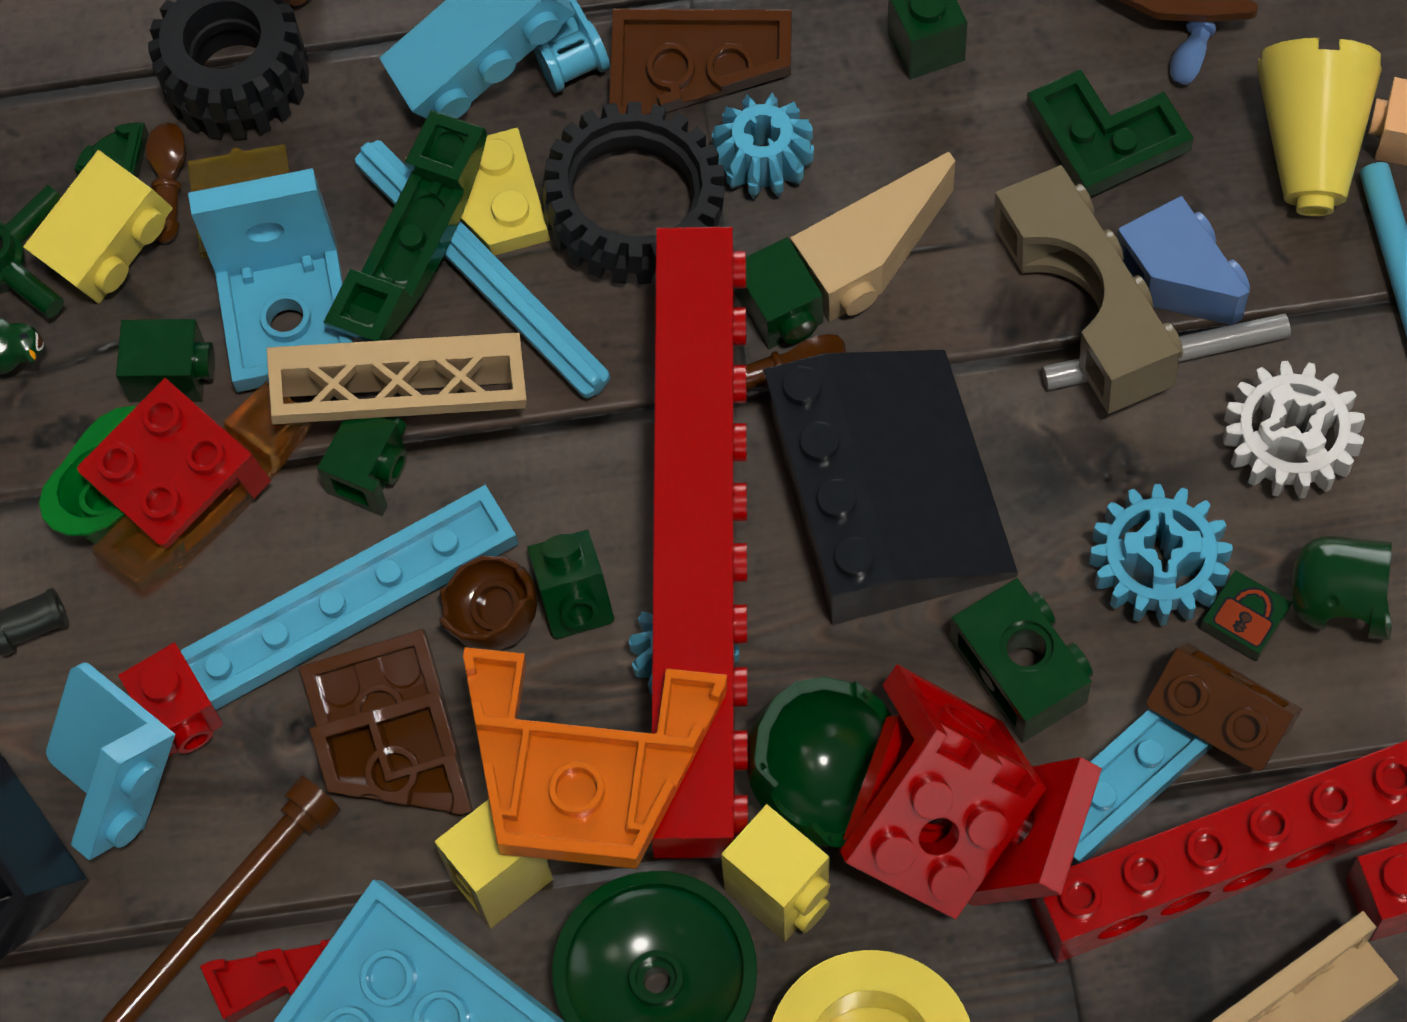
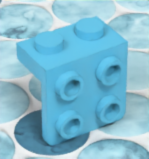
[46,662,175,861]

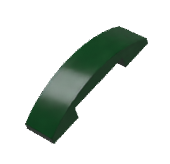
[323,110,487,342]

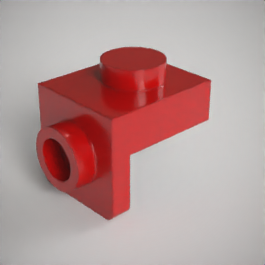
[118,642,223,757]

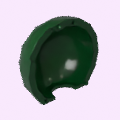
[747,676,892,847]

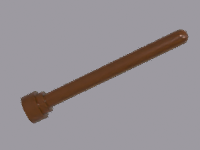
[102,775,341,1022]

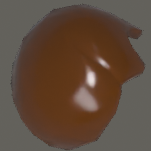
[439,555,537,651]

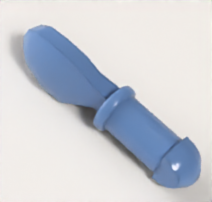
[1170,21,1216,85]

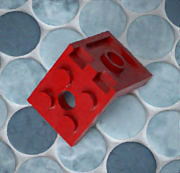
[840,664,1047,919]
[843,714,1102,906]

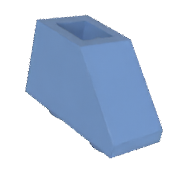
[1117,195,1250,325]

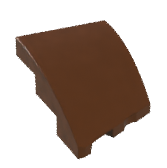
[299,629,473,814]

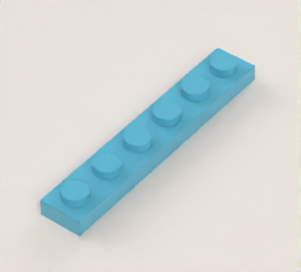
[180,484,518,710]

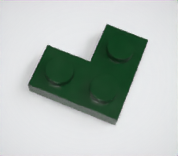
[1026,69,1194,197]

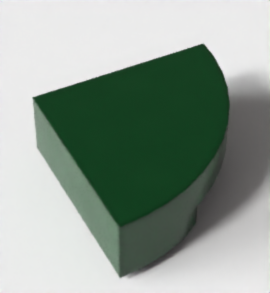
[74,122,149,179]

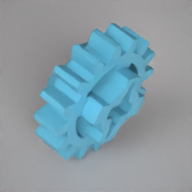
[1089,484,1233,625]

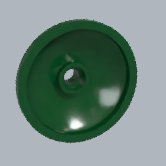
[552,870,758,1022]

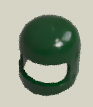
[1291,536,1392,640]

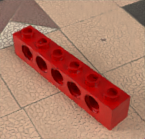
[1031,740,1407,963]

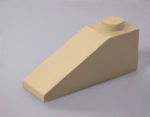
[790,152,955,322]

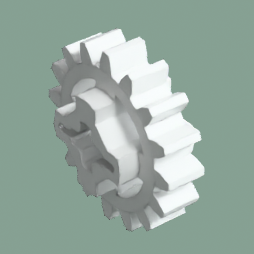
[1223,361,1365,499]

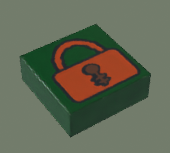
[1200,570,1292,661]

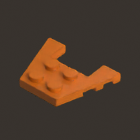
[463,647,727,869]

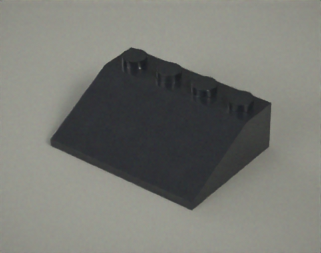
[763,350,1018,625]

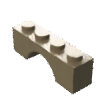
[994,165,1183,414]

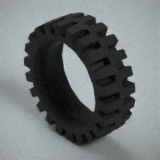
[542,102,725,284]

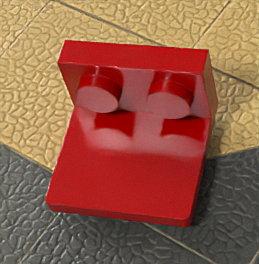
[77,378,271,549]

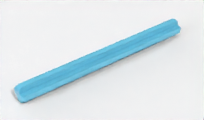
[355,140,611,399]

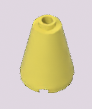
[1257,38,1382,216]

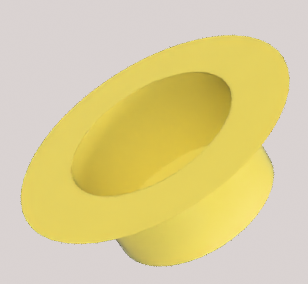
[772,950,970,1022]

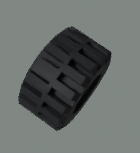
[148,0,309,140]

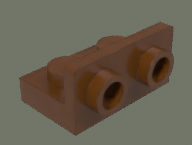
[1147,643,1303,771]

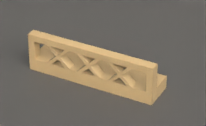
[267,332,527,424]
[1211,911,1399,1022]

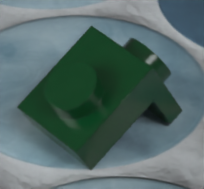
[527,529,614,639]

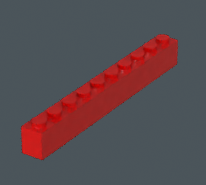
[651,227,748,858]

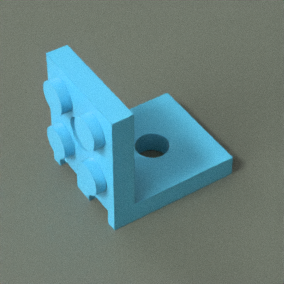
[188,168,354,392]

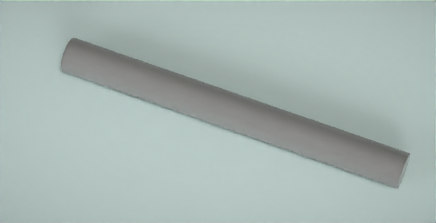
[1042,313,1291,391]

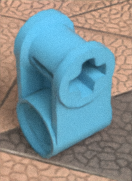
[533,0,610,93]

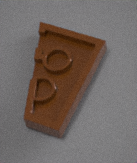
[609,9,792,115]

